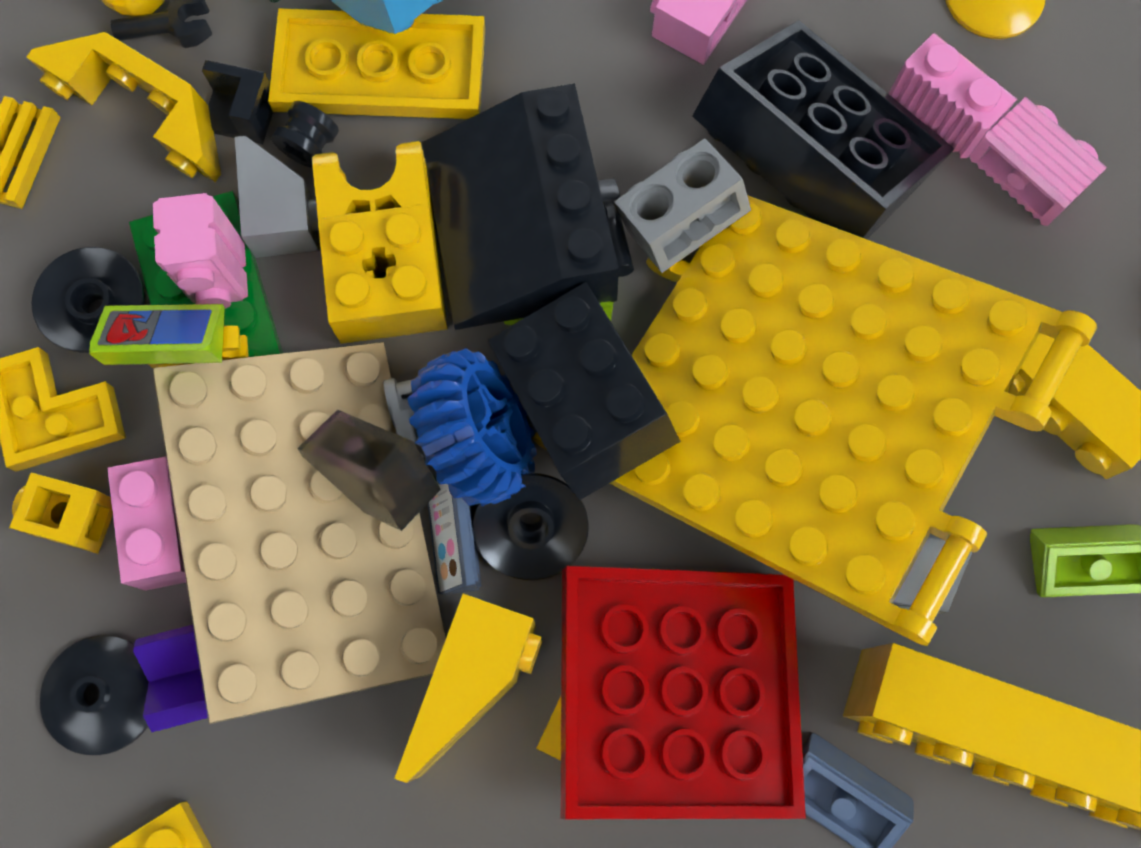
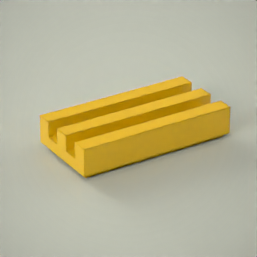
[0,96,61,209]

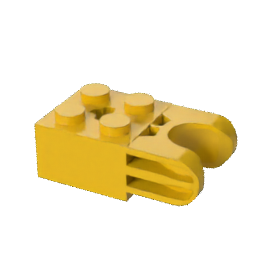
[312,141,448,344]

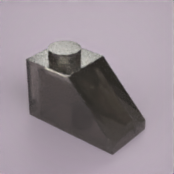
[297,409,441,531]

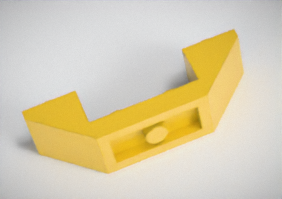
[26,32,221,183]

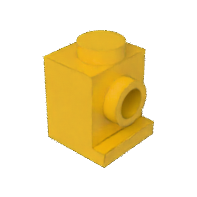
[9,472,113,554]

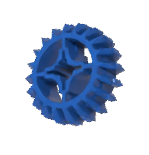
[407,348,537,506]

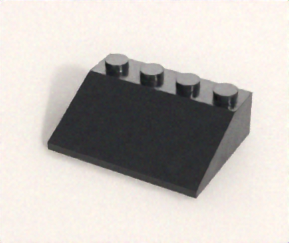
[692,20,954,239]
[422,83,619,330]

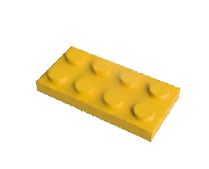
[268,8,485,119]

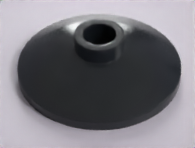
[31,247,145,353]
[473,473,589,580]
[40,636,149,755]

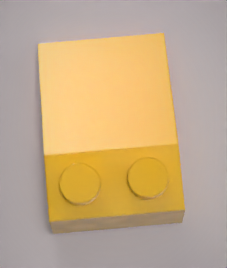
[394,593,543,783]

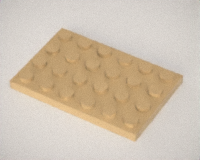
[153,342,446,724]

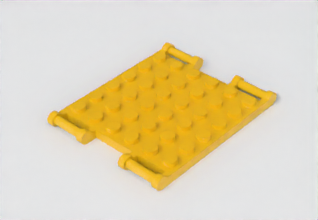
[532,195,1097,646]

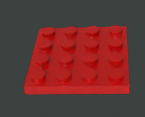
[560,566,806,820]

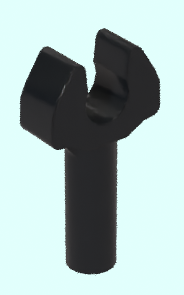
[111,0,212,48]
[598,178,634,277]

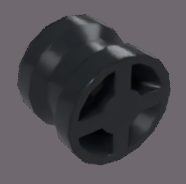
[271,101,339,168]

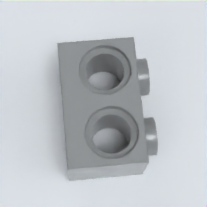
[614,138,751,273]

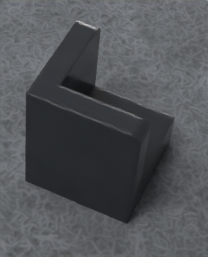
[202,60,273,145]

